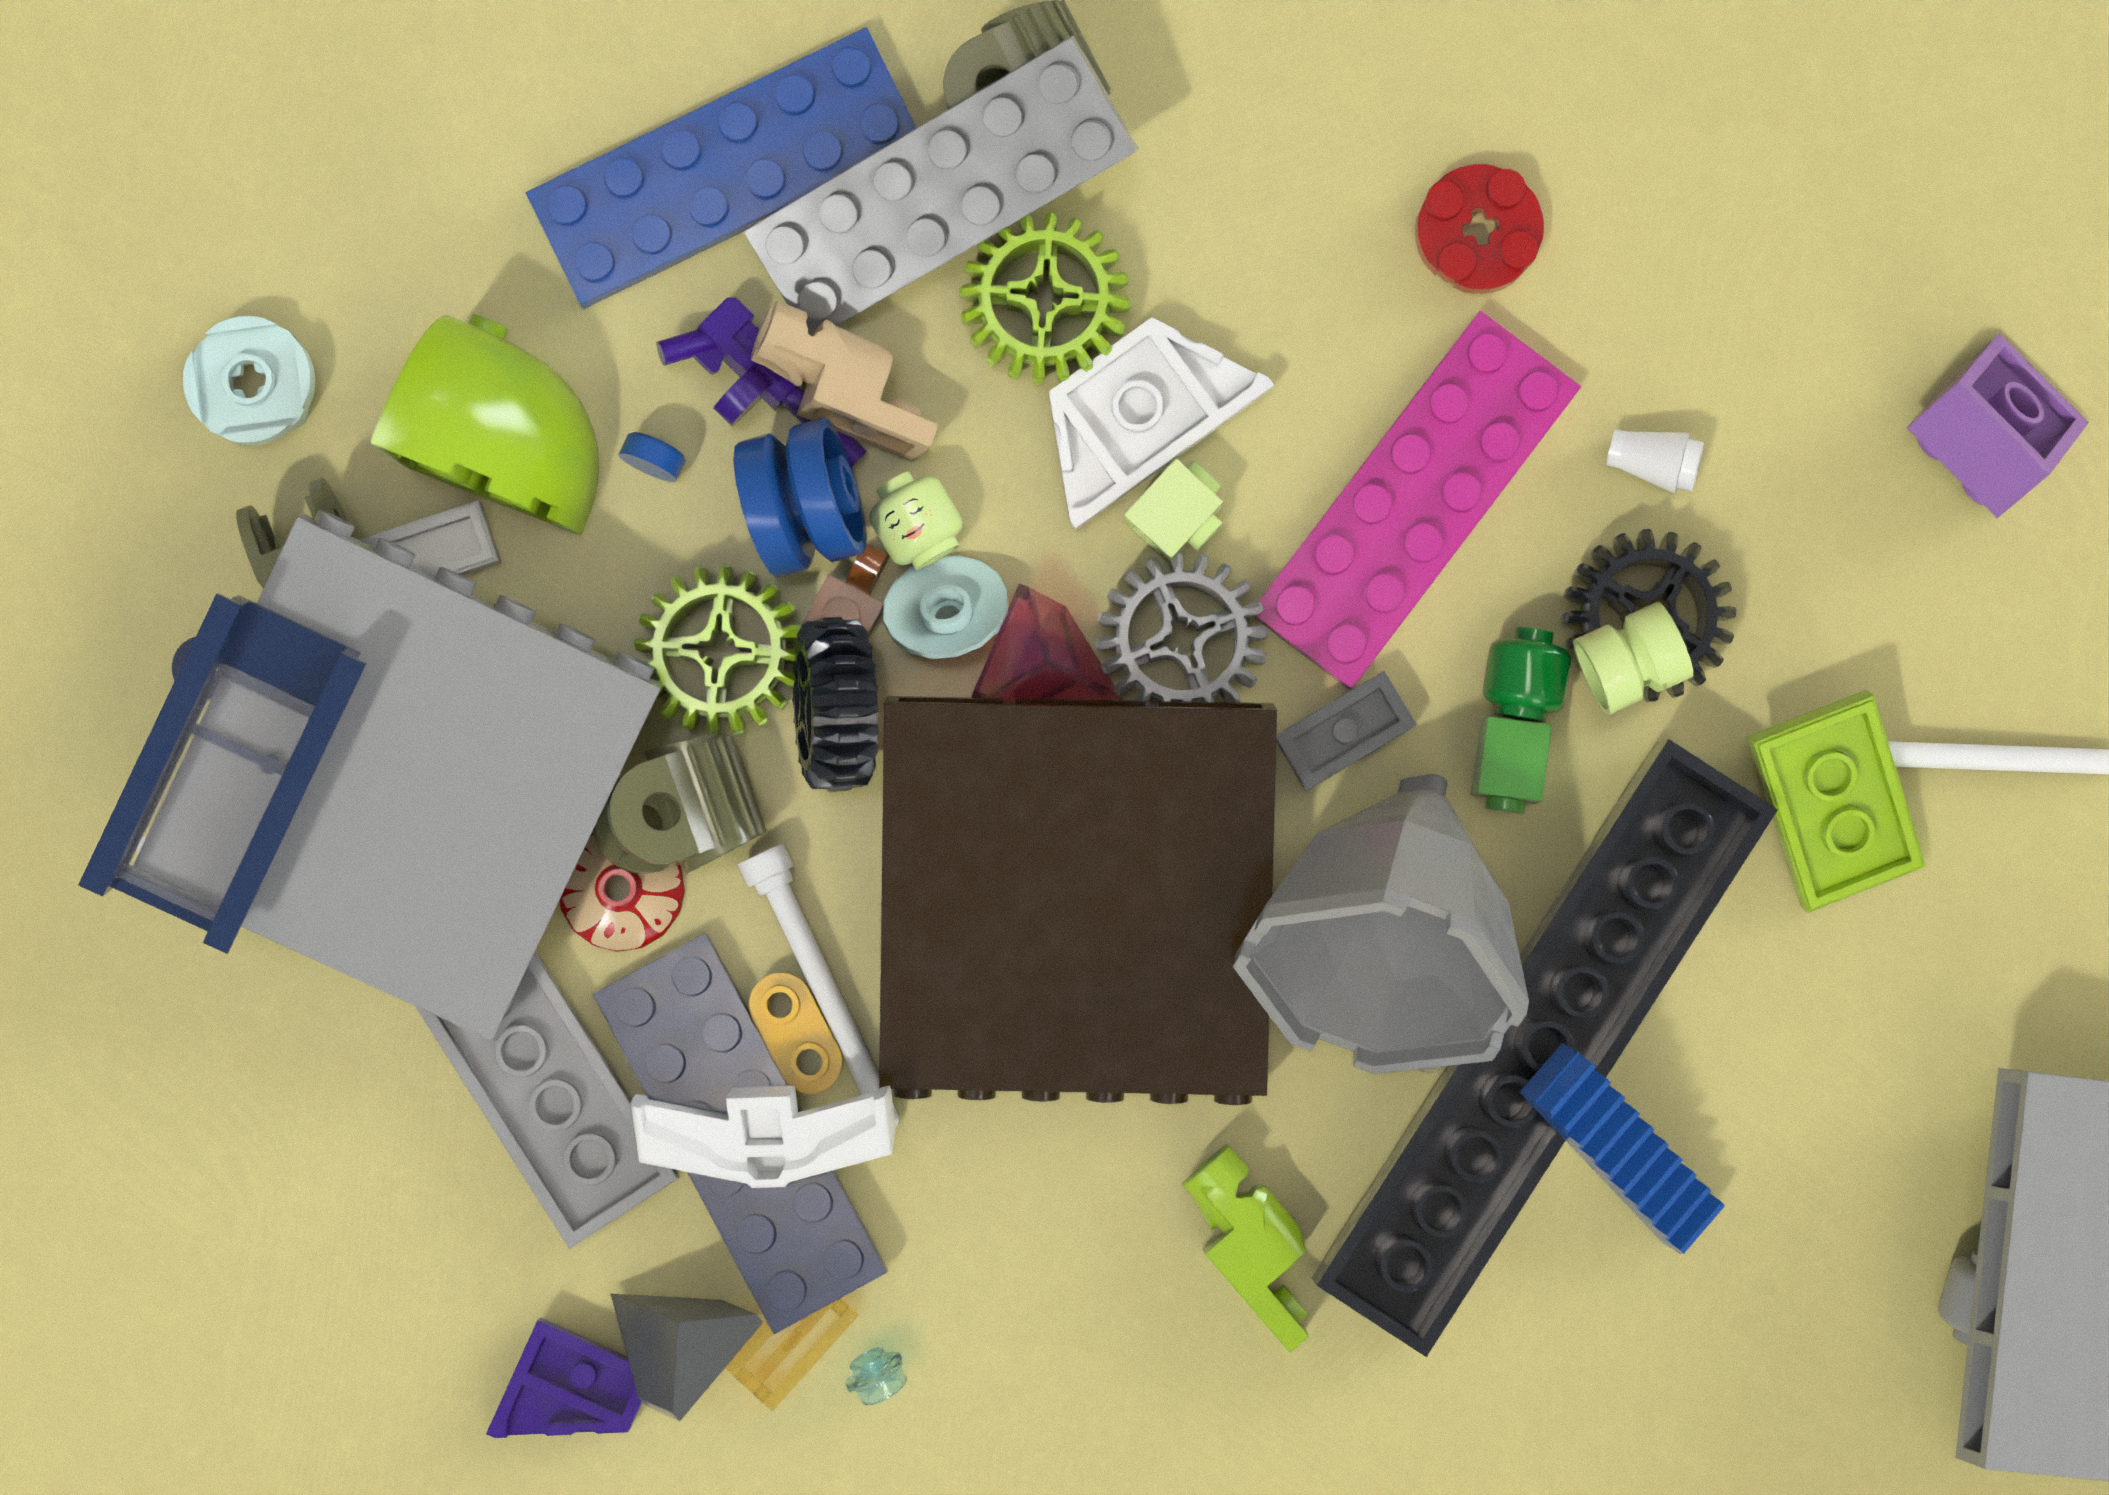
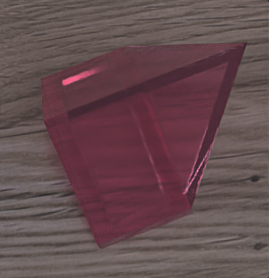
[971,584,1123,700]

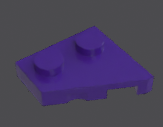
[486,1318,643,1438]

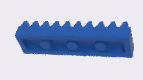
[1520,1043,1725,1254]

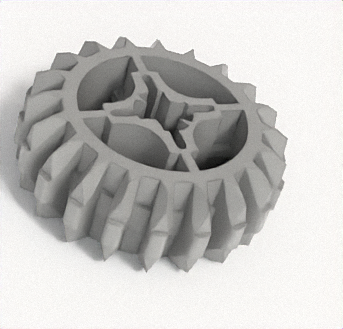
[1096,552,1268,702]

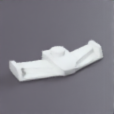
[630,1085,896,1188]

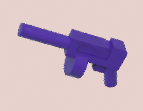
[656,298,867,467]

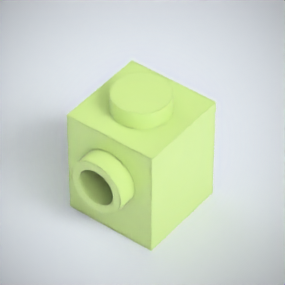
[1123,459,1223,564]

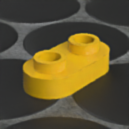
[749,972,843,1094]

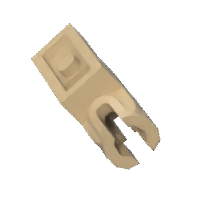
[751,301,939,462]

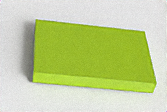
[1747,690,1926,913]

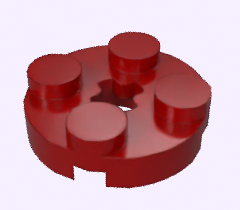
[1415,164,1544,294]

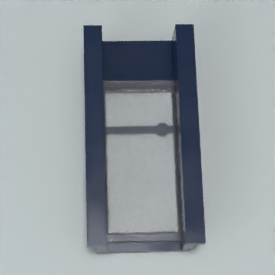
[78,593,367,954]

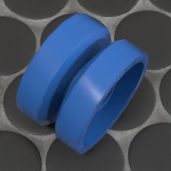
[733,417,867,578]

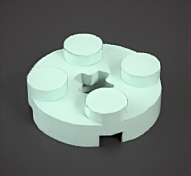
[183,316,315,446]

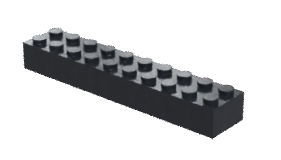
[1311,739,1778,1357]

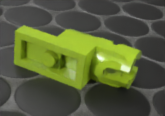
[1182,1144,1309,1353]

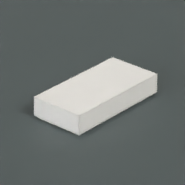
[360,500,501,576]

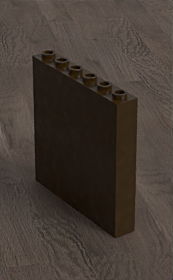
[879,696,1277,1105]

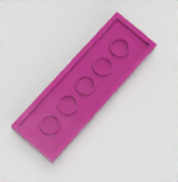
[1254,310,1581,690]

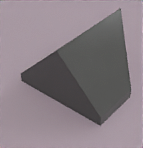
[610,1293,763,1421]

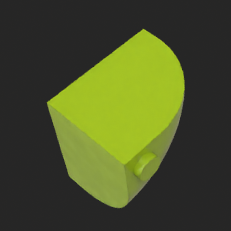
[370,314,599,535]

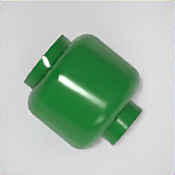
[1483,627,1572,723]

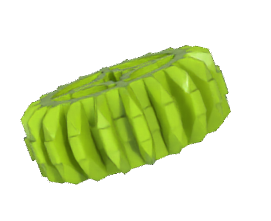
[959,212,1131,385]
[633,564,801,737]

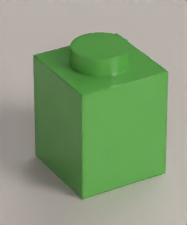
[1471,716,1552,814]

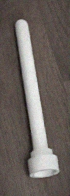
[1888,741,2109,775]
[738,843,899,1128]

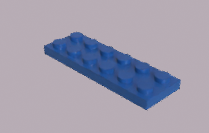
[525,27,916,309]

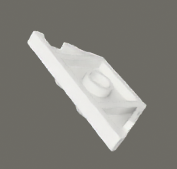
[1049,317,1274,531]

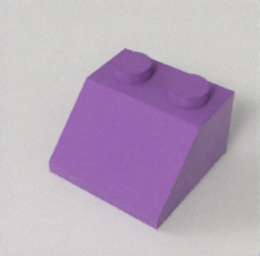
[1907,333,2089,518]

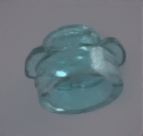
[845,1347,907,1405]

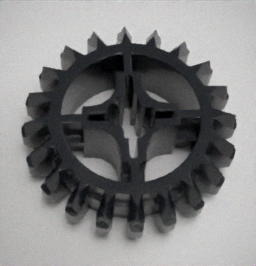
[1561,529,1736,702]
[792,617,880,792]

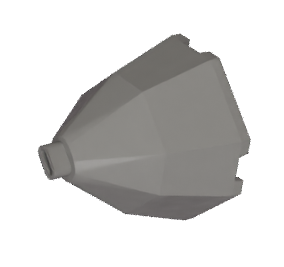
[1233,774,1529,1074]

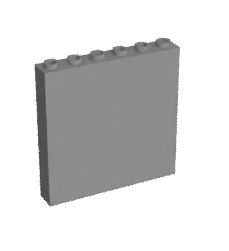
[130,510,662,1041]
[1955,1068,2109,1481]

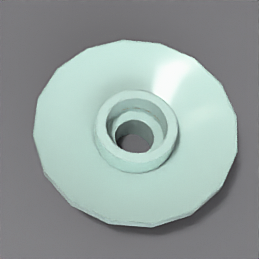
[883,555,1008,659]

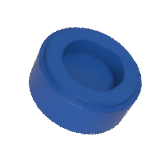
[618,432,686,482]

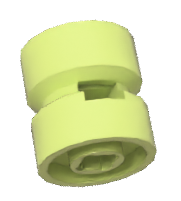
[1573,601,1693,715]

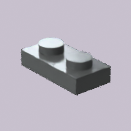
[1276,671,1417,791]

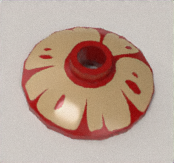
[559,833,685,952]

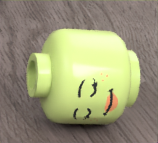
[869,471,963,571]

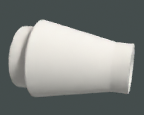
[1606,429,1704,494]

